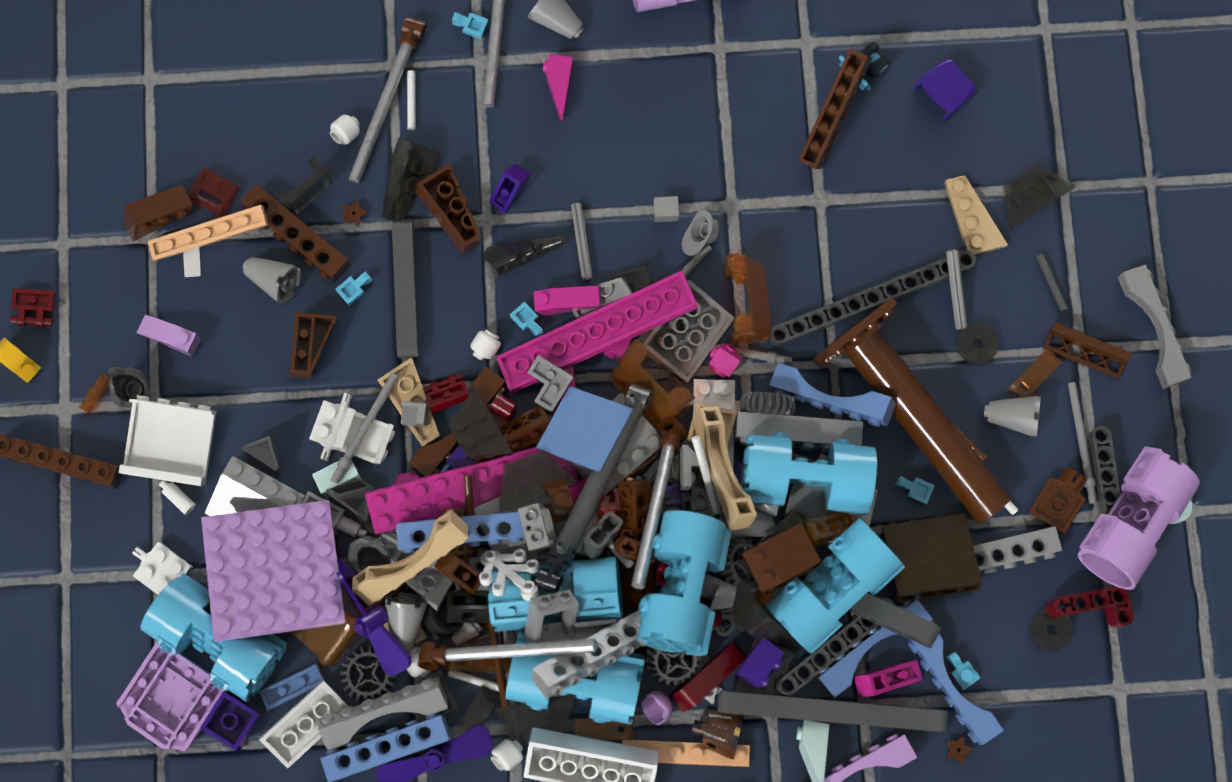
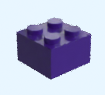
[735,637,784,689]
[200,691,263,751]

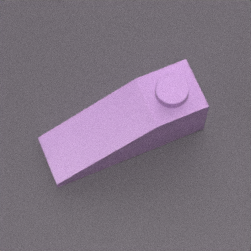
[136,314,201,357]

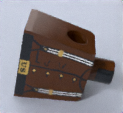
[692,711,744,760]

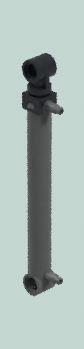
[535,383,653,593]

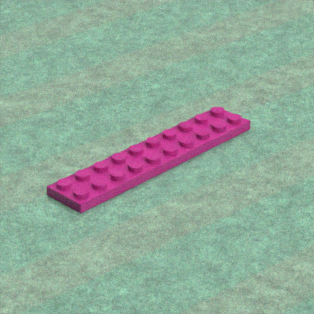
[496,271,699,394]
[365,447,578,535]

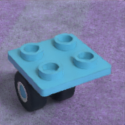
[839,41,892,92]

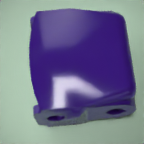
[913,58,978,122]

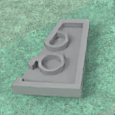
[572,277,633,319]
[390,550,454,610]

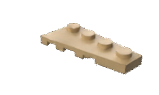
[944,175,1008,255]
[378,357,440,446]

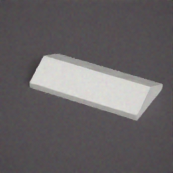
[259,680,349,768]

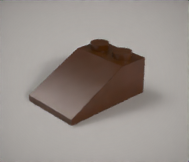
[743,523,821,593]

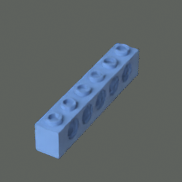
[396,511,525,553]
[320,713,453,782]

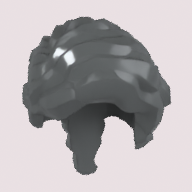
[108,367,151,408]
[348,534,403,587]

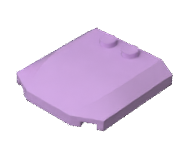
[116,641,226,751]

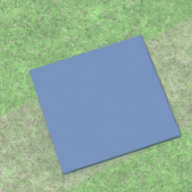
[536,386,634,473]

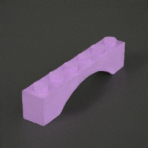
[824,733,917,782]

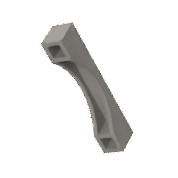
[1118,265,1192,389]
[318,677,448,750]

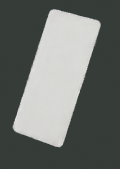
[183,248,201,277]

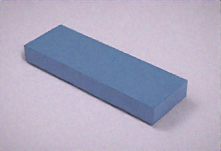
[259,663,326,711]

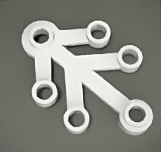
[479,549,540,601]

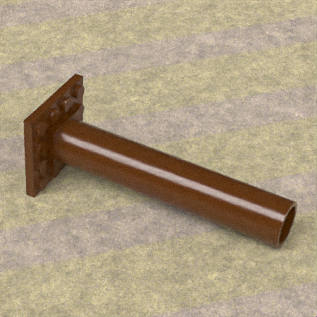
[813,297,1011,524]

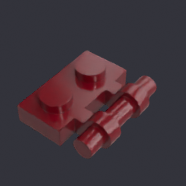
[10,288,56,327]
[423,374,471,413]

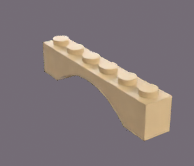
[692,406,757,530]
[352,510,468,606]

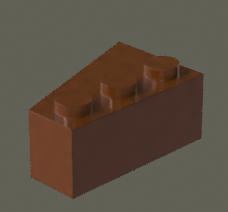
[123,185,193,242]
[290,312,337,379]

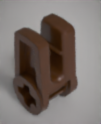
[614,536,656,563]

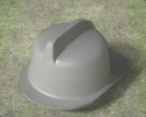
[682,210,720,256]

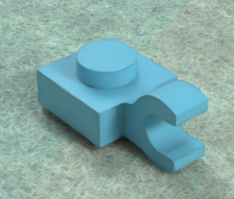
[452,12,488,39]
[335,271,372,306]
[510,302,544,337]
[895,476,935,505]
[946,652,980,690]

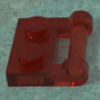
[187,167,239,218]

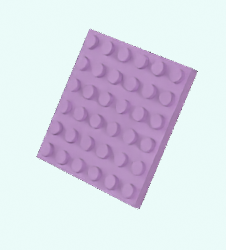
[201,500,345,642]

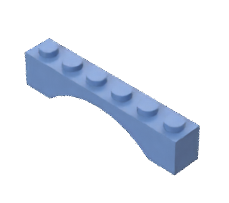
[769,363,896,427]
[817,600,933,698]
[908,635,1004,745]

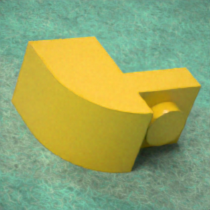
[0,337,41,383]

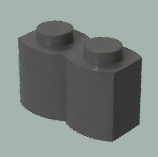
[581,511,623,559]

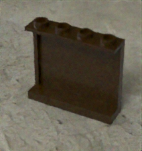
[881,513,982,603]

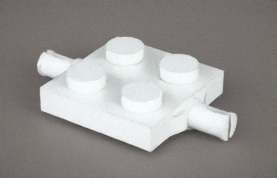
[309,393,361,461]
[132,542,193,595]

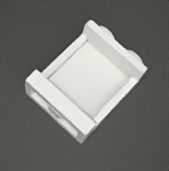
[330,407,395,464]

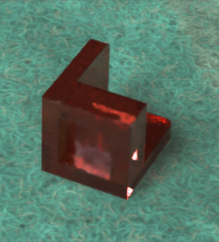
[596,488,621,521]

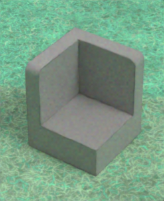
[654,196,679,222]
[401,401,428,428]

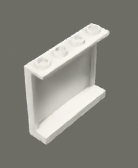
[118,395,217,486]

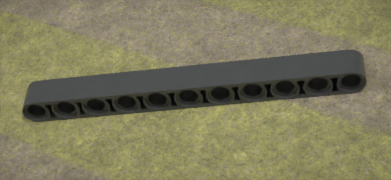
[769,250,976,347]
[718,690,948,732]

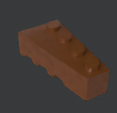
[416,163,481,255]

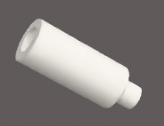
[159,480,196,515]
[337,515,367,538]

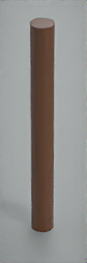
[463,474,477,557]
[487,622,510,707]

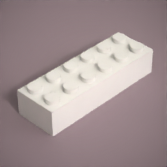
[524,727,659,782]

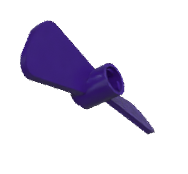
[336,570,412,675]
[376,724,493,782]

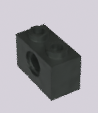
[447,590,490,623]

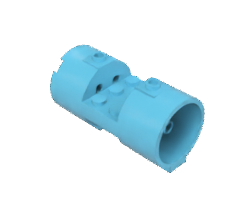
[741,432,877,515]
[637,510,732,656]
[766,518,905,654]
[488,557,623,632]
[141,573,287,702]
[505,630,645,725]

